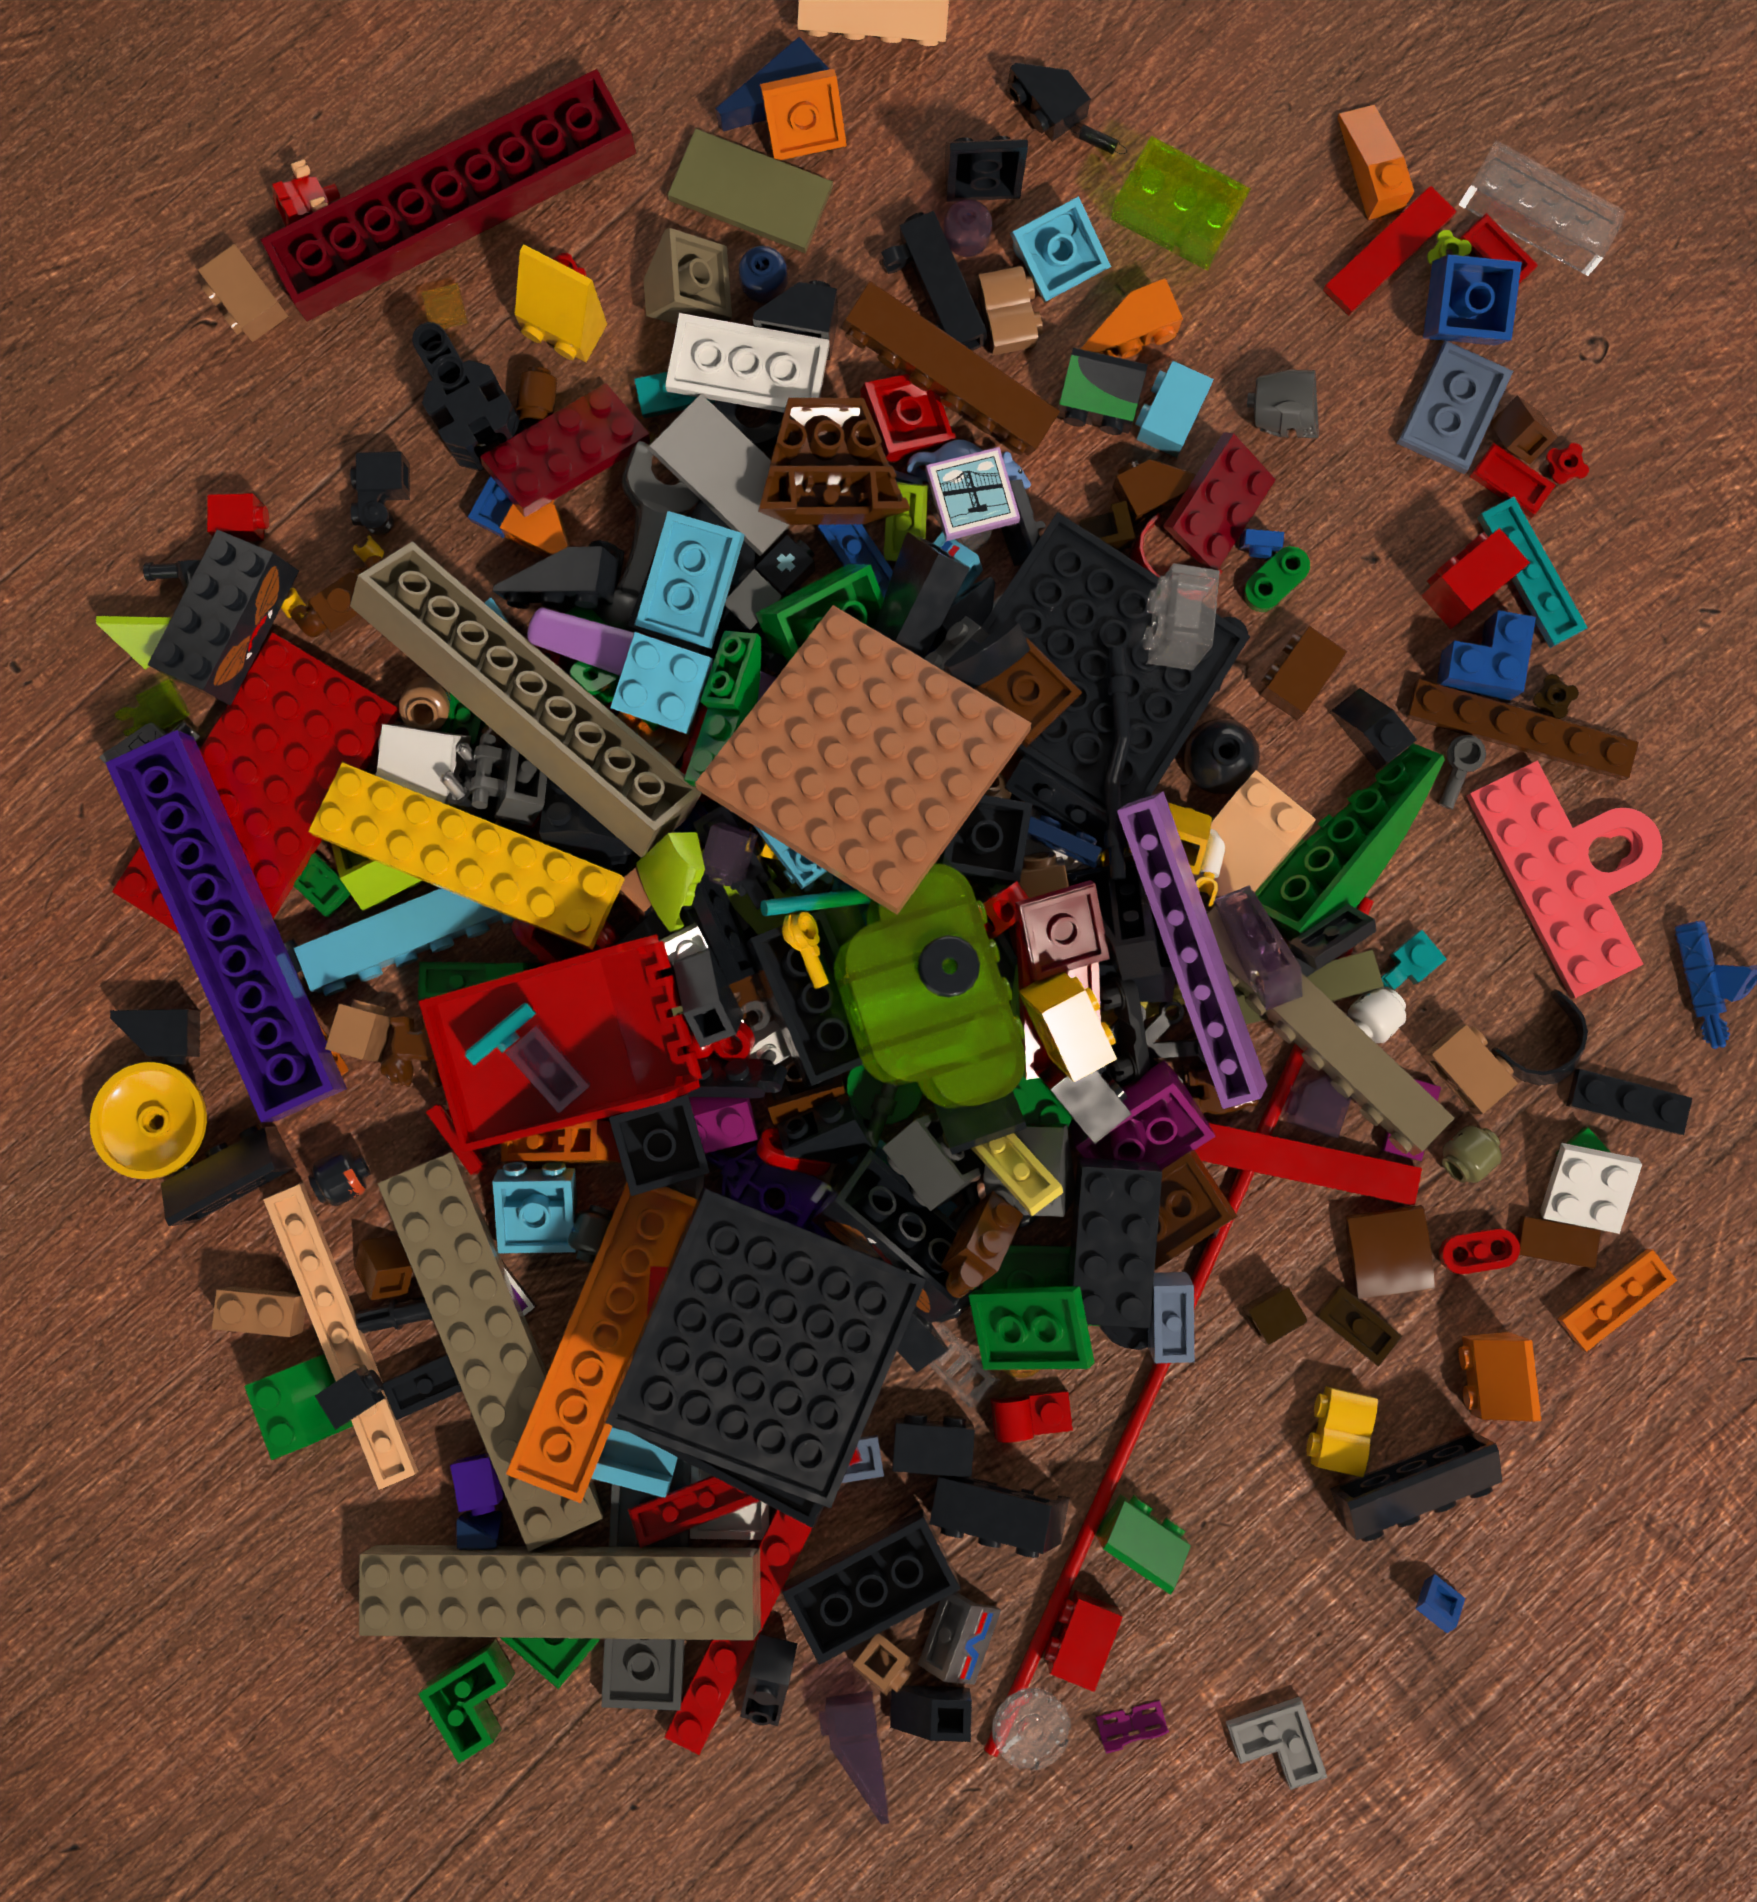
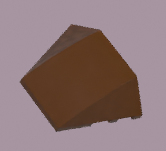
[758,398,910,525]

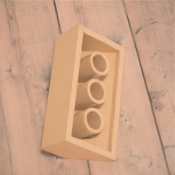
[798,0,950,46]

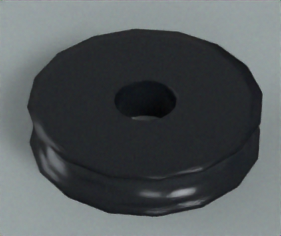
[917,935,980,998]

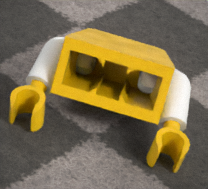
[1101,803,1225,907]

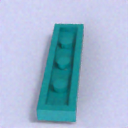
[1477,497,1588,648]

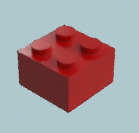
[1421,528,1530,630]

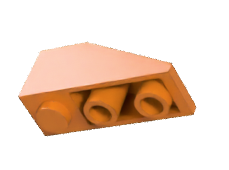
[1080,278,1183,359]

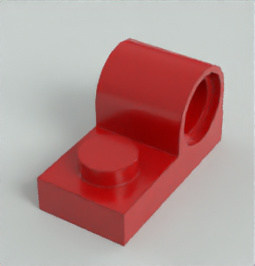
[990,1390,1073,1443]

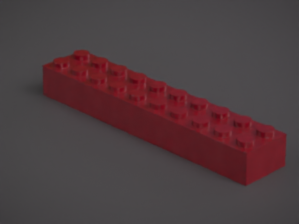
[260,69,637,322]

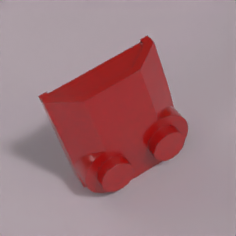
[860,374,956,462]

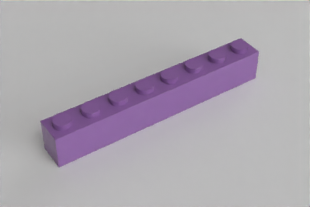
[1117,791,1267,1109]

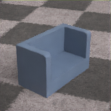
[1148,1272,1195,1363]

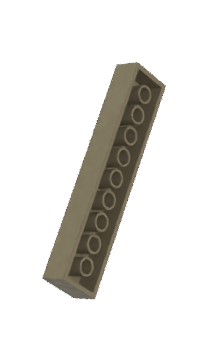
[350,542,702,858]
[377,1152,605,1552]
[359,1545,761,1640]

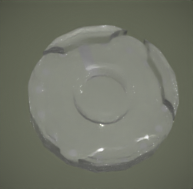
[992,1688,1071,1770]

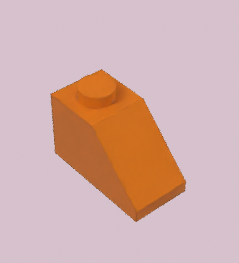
[500,500,570,558]

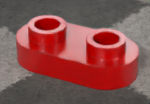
[756,1128,832,1176]
[1439,1228,1520,1274]

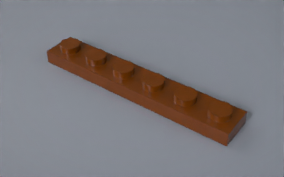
[1405,679,1639,780]

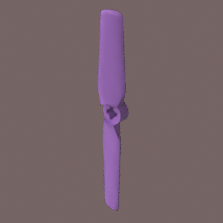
[527,608,777,701]

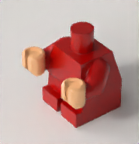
[272,160,340,227]

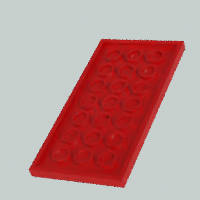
[112,632,400,934]

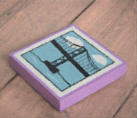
[925,447,1020,541]

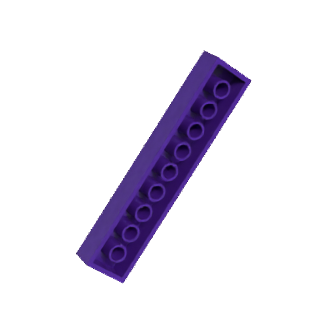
[106,730,347,1122]

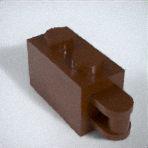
[941,1191,1024,1298]

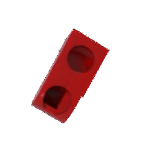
[969,881,1030,941]

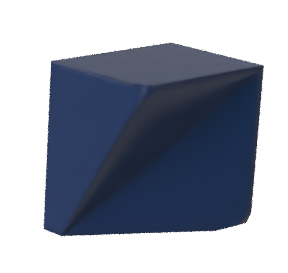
[457,1511,504,1550]

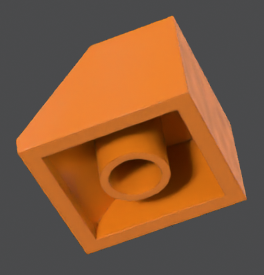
[1459,1332,1541,1422]

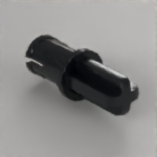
[355,1296,433,1333]

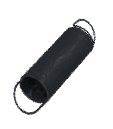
[1070,125,1127,154]

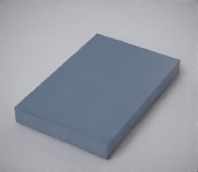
[1397,340,1513,474]

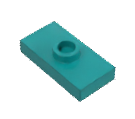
[634,372,716,419]
[465,1003,536,1066]

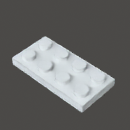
[665,313,830,412]

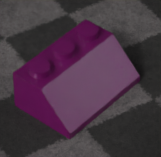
[1069,1060,1216,1170]
[689,1097,760,1154]

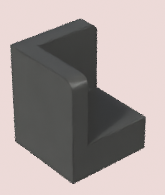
[724,569,782,630]

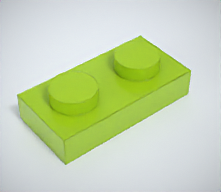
[884,482,928,561]

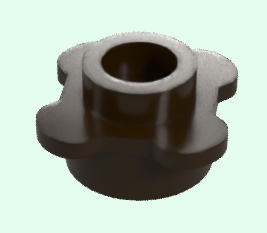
[1533,674,1579,719]

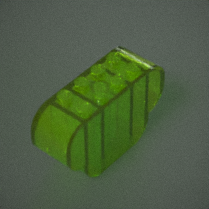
[834,863,1026,1108]

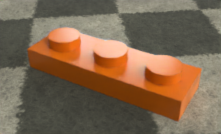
[1557,1248,1677,1352]

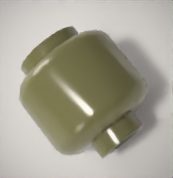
[1442,1126,1502,1183]

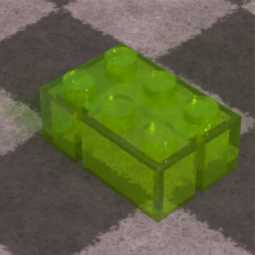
[1110,136,1251,271]

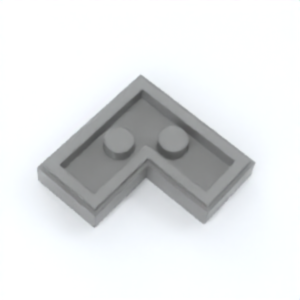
[1225,1697,1328,1790]

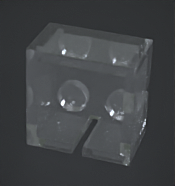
[1143,563,1220,670]

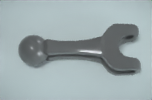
[599,441,699,633]

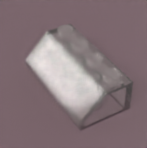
[1458,140,1626,276]

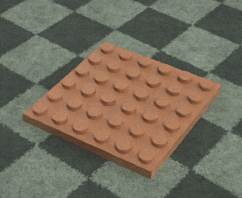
[695,605,1032,915]

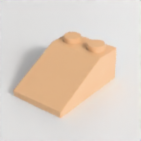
[1193,770,1316,912]

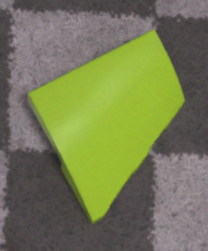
[636,832,705,932]

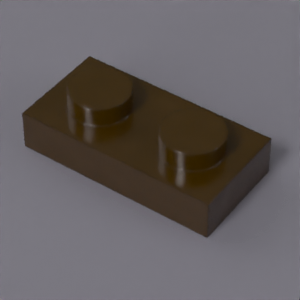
[1315,1285,1403,1367]

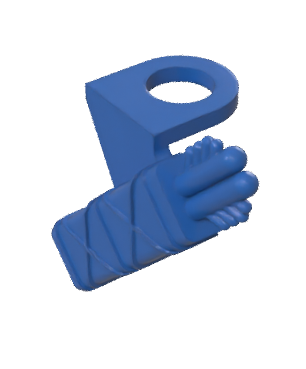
[1675,920,1757,1049]

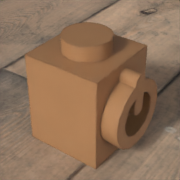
[1019,851,1069,898]

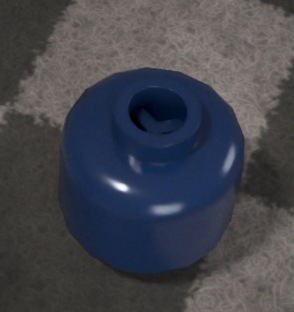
[739,246,788,303]

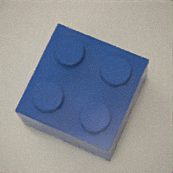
[1423,254,1522,346]

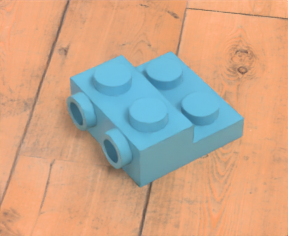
[493,1162,577,1253]

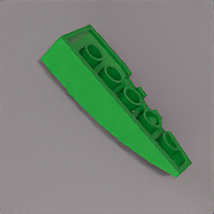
[1245,743,1445,942]

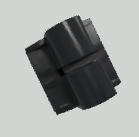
[412,322,525,471]

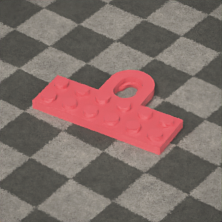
[1466,760,1662,999]

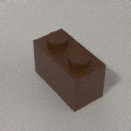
[1260,626,1348,721]

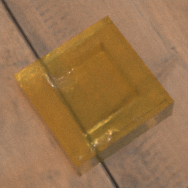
[421,283,469,329]

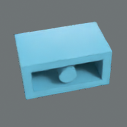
[1135,361,1214,458]

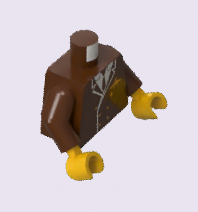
[281,535,384,640]

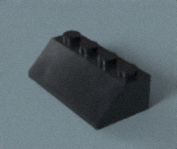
[1330,1431,1502,1542]

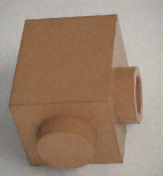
[853,1633,911,1696]

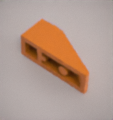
[1337,105,1414,220]
[501,1120,621,1163]

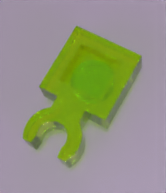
[114,679,191,737]

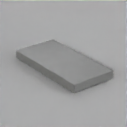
[648,394,790,556]

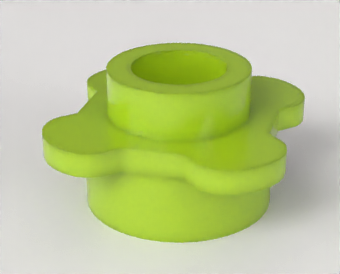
[1427,230,1472,265]

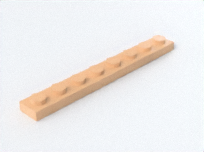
[263,1184,419,1490]

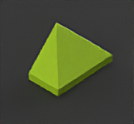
[96,616,171,670]

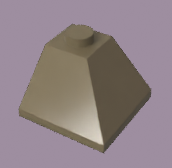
[644,228,732,324]

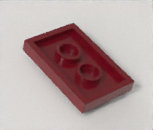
[1163,432,1276,572]

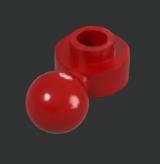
[684,1022,755,1061]

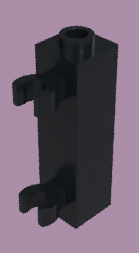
[881,210,987,351]

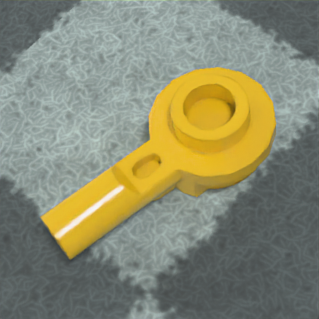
[782,912,829,989]

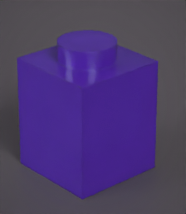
[450,1453,505,1516]

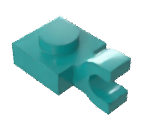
[1381,930,1447,990]

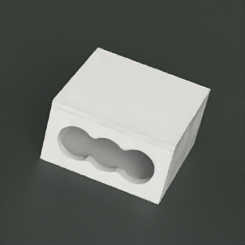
[375,724,471,806]

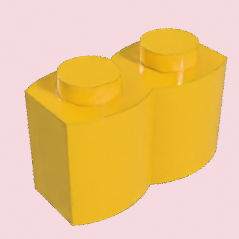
[1306,1386,1378,1477]

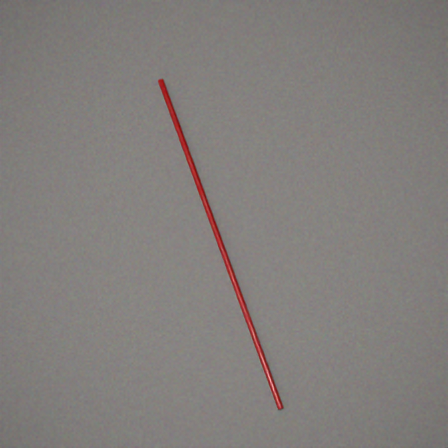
[983,897,1374,1757]

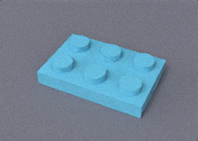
[635,511,745,649]

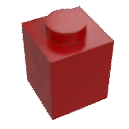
[207,493,269,542]

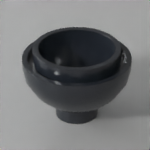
[1183,719,1260,794]

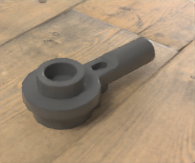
[1438,735,1486,810]

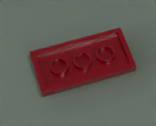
[480,383,650,517]

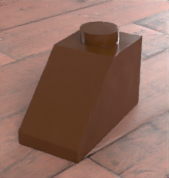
[1112,459,1197,526]

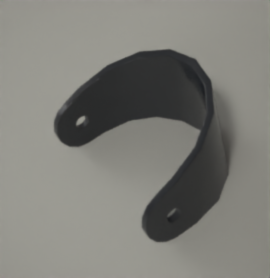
[1491,989,1588,1086]

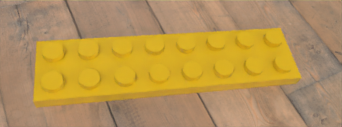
[308,762,625,950]

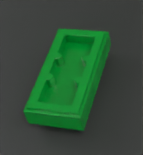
[294,851,351,917]

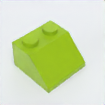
[331,843,422,911]

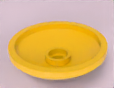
[90,1062,207,1179]

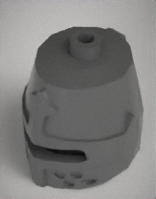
[1247,369,1319,438]

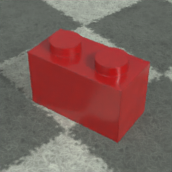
[1044,1590,1123,1692]

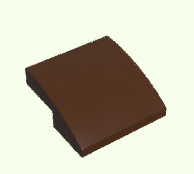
[1345,1205,1435,1299]

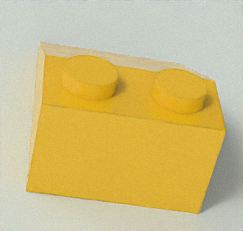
[515,244,607,362]

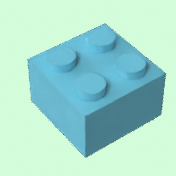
[610,632,714,734]

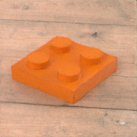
[760,69,847,161]

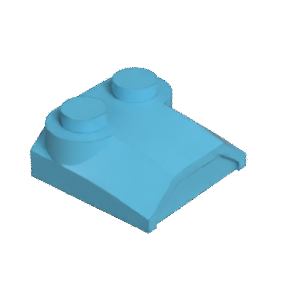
[1010,196,1111,302]

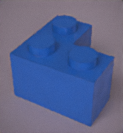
[1437,610,1536,701]

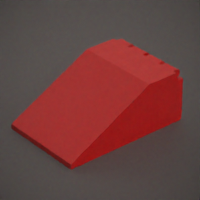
[418,934,703,1153]

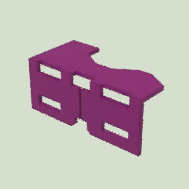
[1096,1700,1169,1754]

